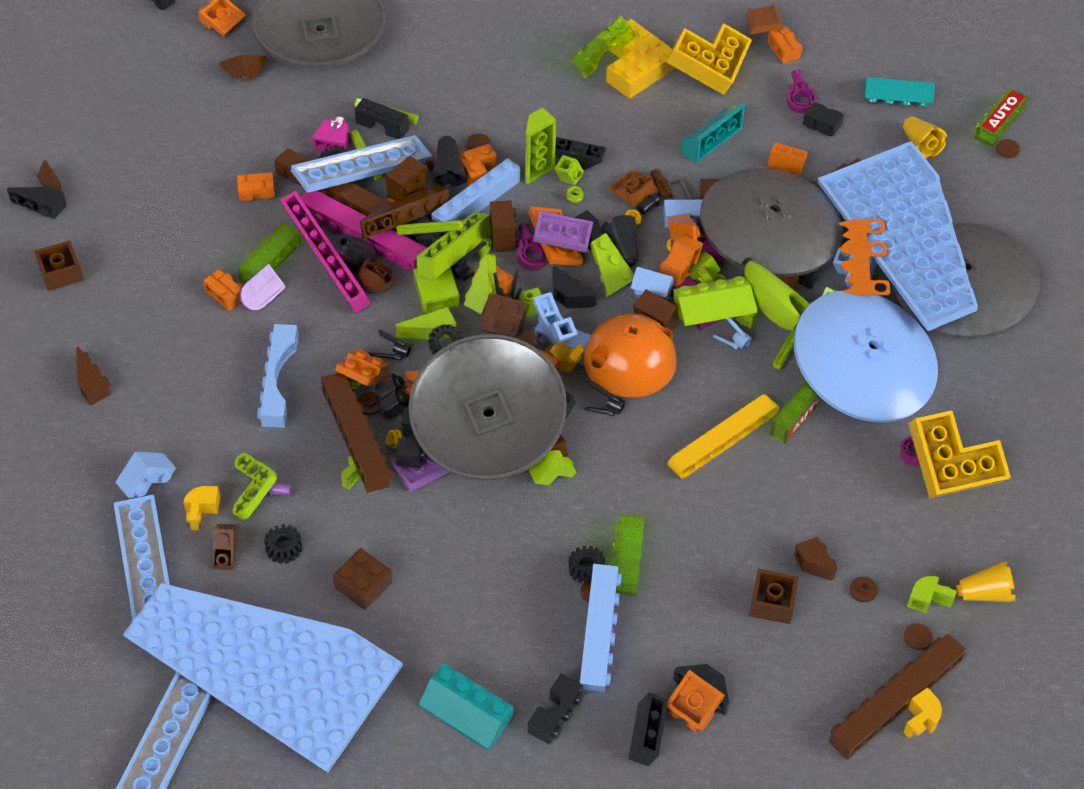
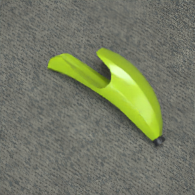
[742,257,810,331]

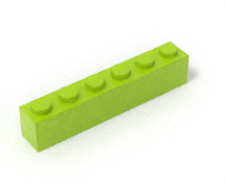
[416,212,491,280]

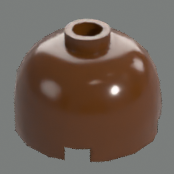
[358,258,396,294]

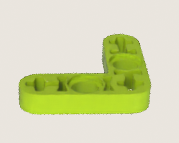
[232,453,277,520]

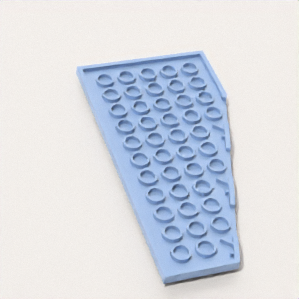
[818,141,978,331]
[123,583,403,773]

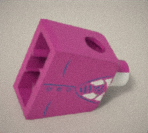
[312,117,349,152]

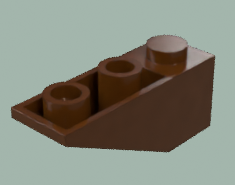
[76,347,111,406]

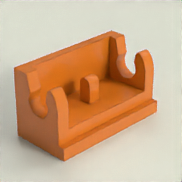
[767,142,808,176]

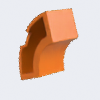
[659,235,703,287]

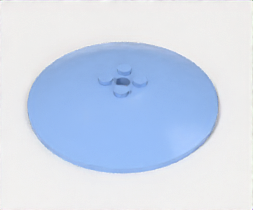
[794,290,938,423]

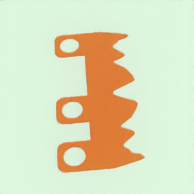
[838,219,890,295]

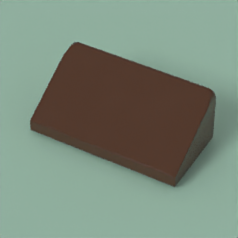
[37,160,63,193]

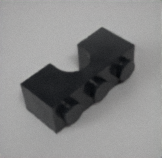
[355,98,409,139]
[396,408,426,468]
[527,673,584,745]

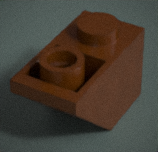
[212,524,238,570]
[793,537,837,581]

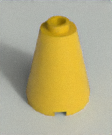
[903,116,947,159]
[956,561,1016,602]

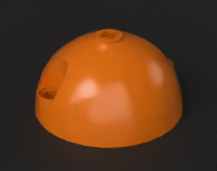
[583,313,677,397]

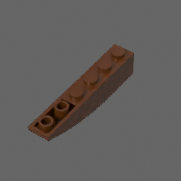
[360,185,450,239]

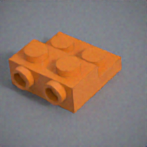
[198,0,246,37]
[335,349,389,386]
[667,670,725,732]

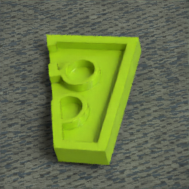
[590,233,634,298]

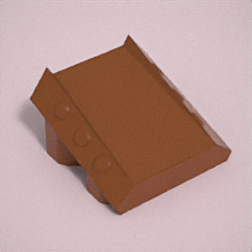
[746,3,783,34]
[608,170,659,209]

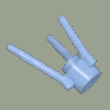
[713,318,752,350]

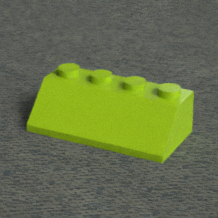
[525,107,556,184]
[673,276,757,326]

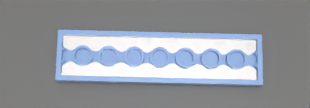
[291,135,432,193]
[114,494,170,620]
[116,672,213,789]

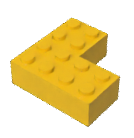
[606,19,676,99]
[666,23,752,95]
[908,410,1011,499]

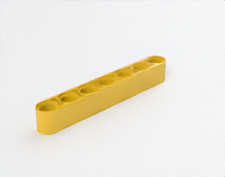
[667,394,779,479]

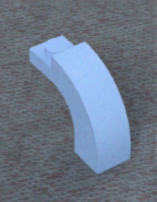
[533,292,578,344]

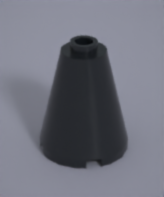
[431,136,466,187]
[601,215,638,267]
[336,234,377,273]

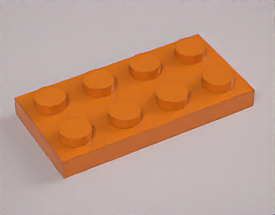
[527,207,583,266]

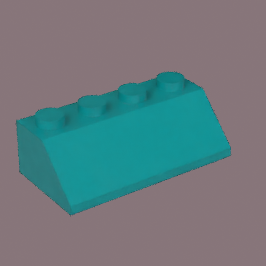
[863,78,935,107]
[681,103,745,163]
[419,663,514,751]

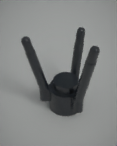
[451,241,487,280]
[493,270,522,300]
[367,330,412,361]
[585,382,626,416]

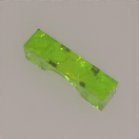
[570,16,636,79]

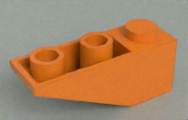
[667,213,700,240]

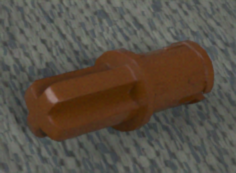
[650,169,672,198]

